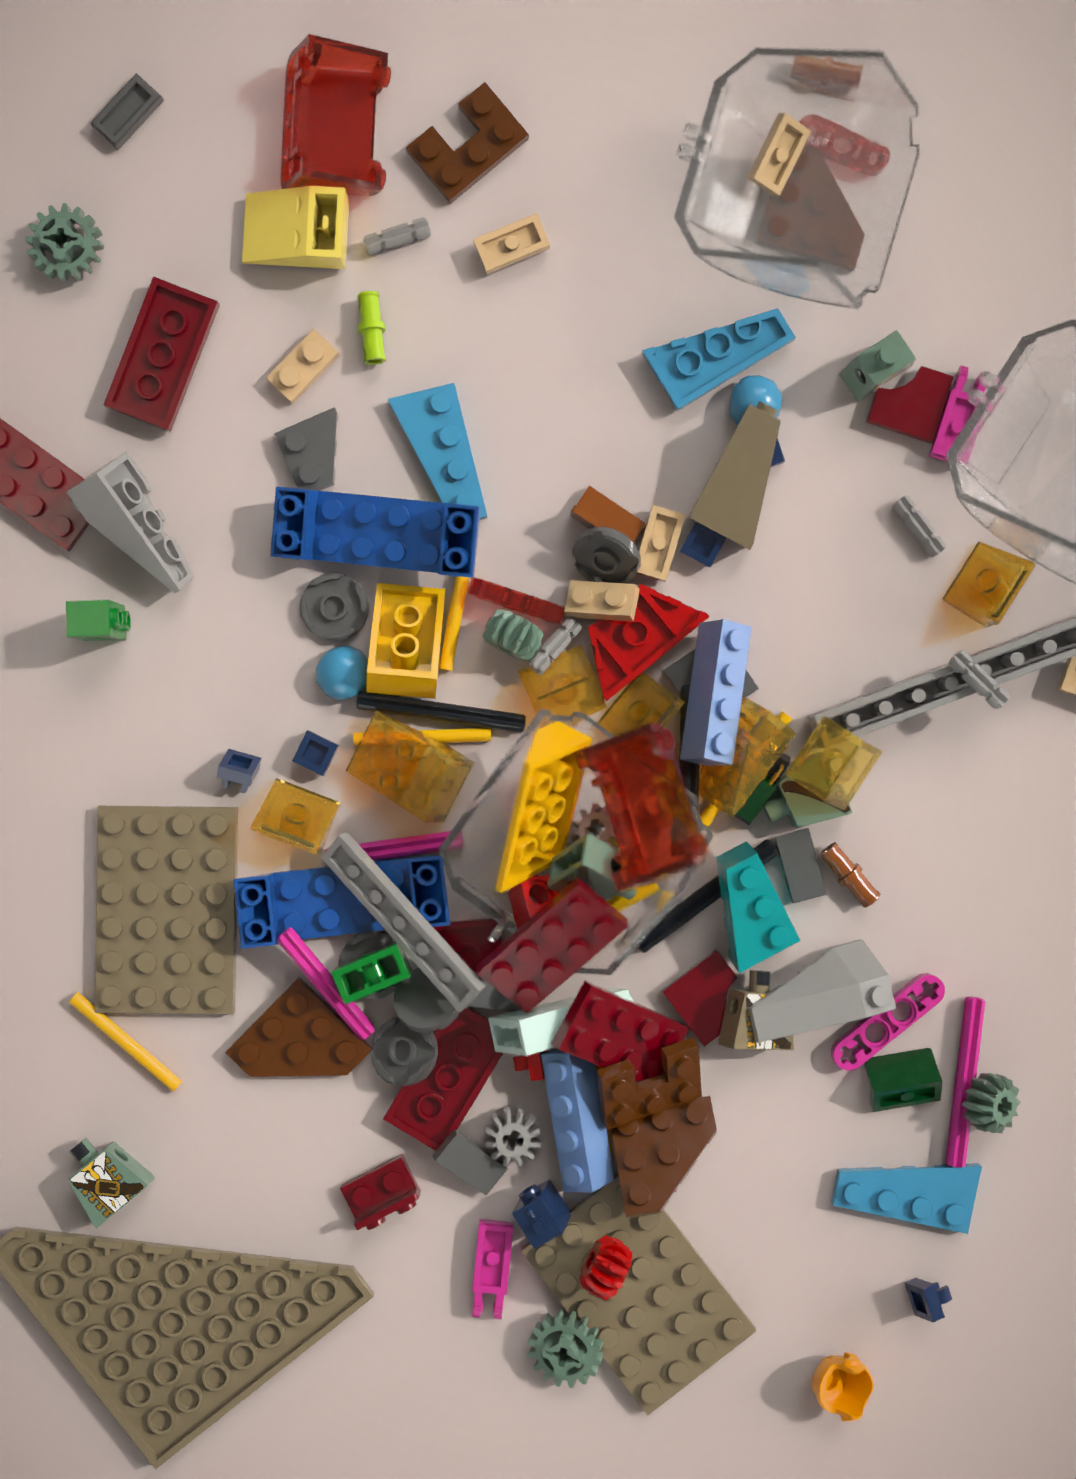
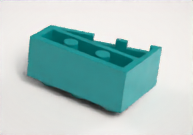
[716,841,801,973]

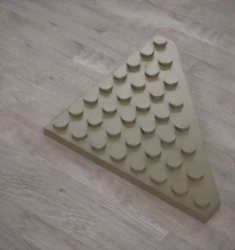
[0,1227,374,1470]

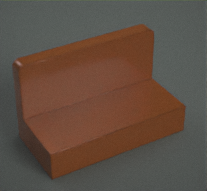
[570,485,646,543]

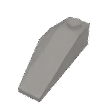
[66,451,194,593]
[748,939,896,1043]

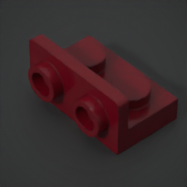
[340,1154,421,1230]

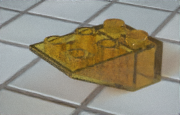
[699,696,796,818]
[346,710,475,822]

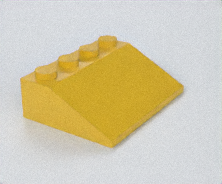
[495,721,592,893]

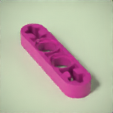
[831,973,945,1071]

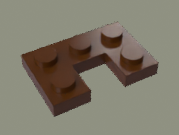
[406,82,529,204]
[596,1037,702,1130]

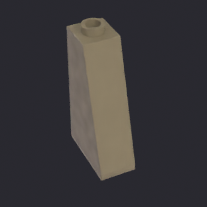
[689,401,781,550]

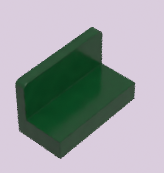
[864,1048,943,1112]

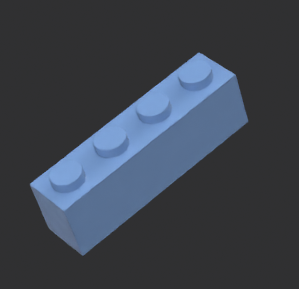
[680,619,751,766]
[541,1048,615,1193]

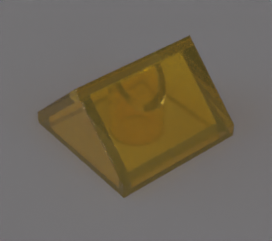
[942,541,1036,628]
[518,645,607,728]
[597,672,685,757]
[786,715,883,810]
[250,778,341,855]

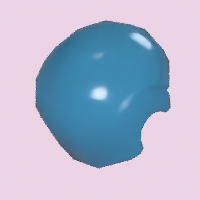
[729,375,782,425]
[316,645,368,700]

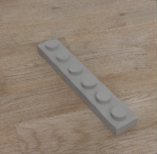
[321,832,486,1013]

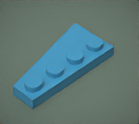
[642,308,796,411]
[388,383,488,519]
[831,1163,982,1234]

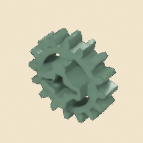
[25,203,104,283]
[528,1310,604,1388]

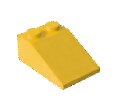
[367,583,445,699]

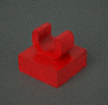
[513,1049,551,1081]

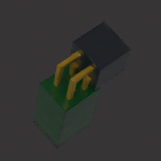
[730,746,791,826]

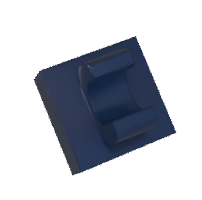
[217,749,261,793]
[905,1278,952,1323]

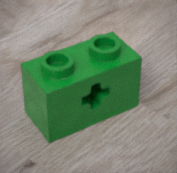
[66,600,131,641]
[331,942,413,1005]

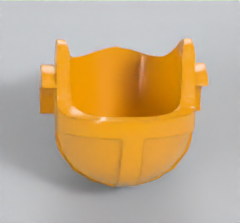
[811,1352,874,1421]

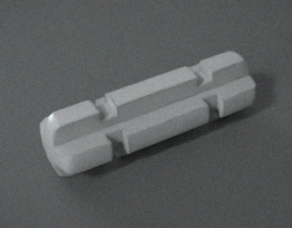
[364,217,431,256]
[892,495,946,557]
[528,617,582,675]
[948,650,1009,709]

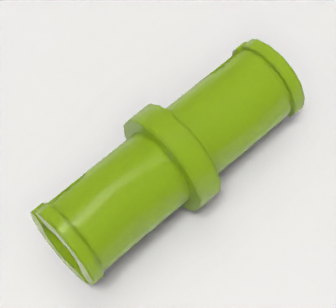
[357,291,386,365]

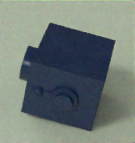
[512,1179,571,1249]

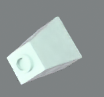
[488,988,634,1056]

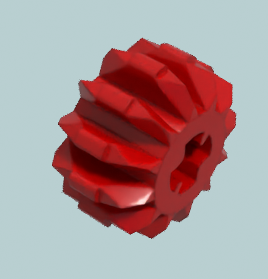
[579,1235,633,1301]

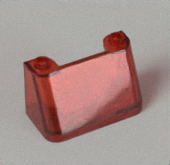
[280,34,391,196]
[574,722,709,892]

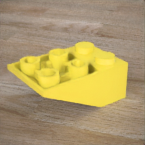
[242,186,349,269]

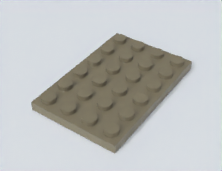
[95,805,238,1014]
[521,1173,757,1415]

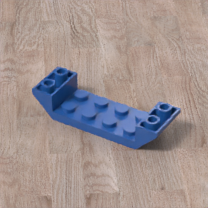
[270,486,481,578]
[233,855,450,949]

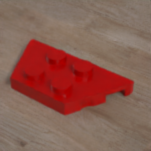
[587,584,709,702]

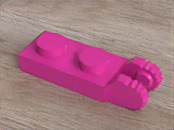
[929,365,989,467]
[472,1219,514,1320]

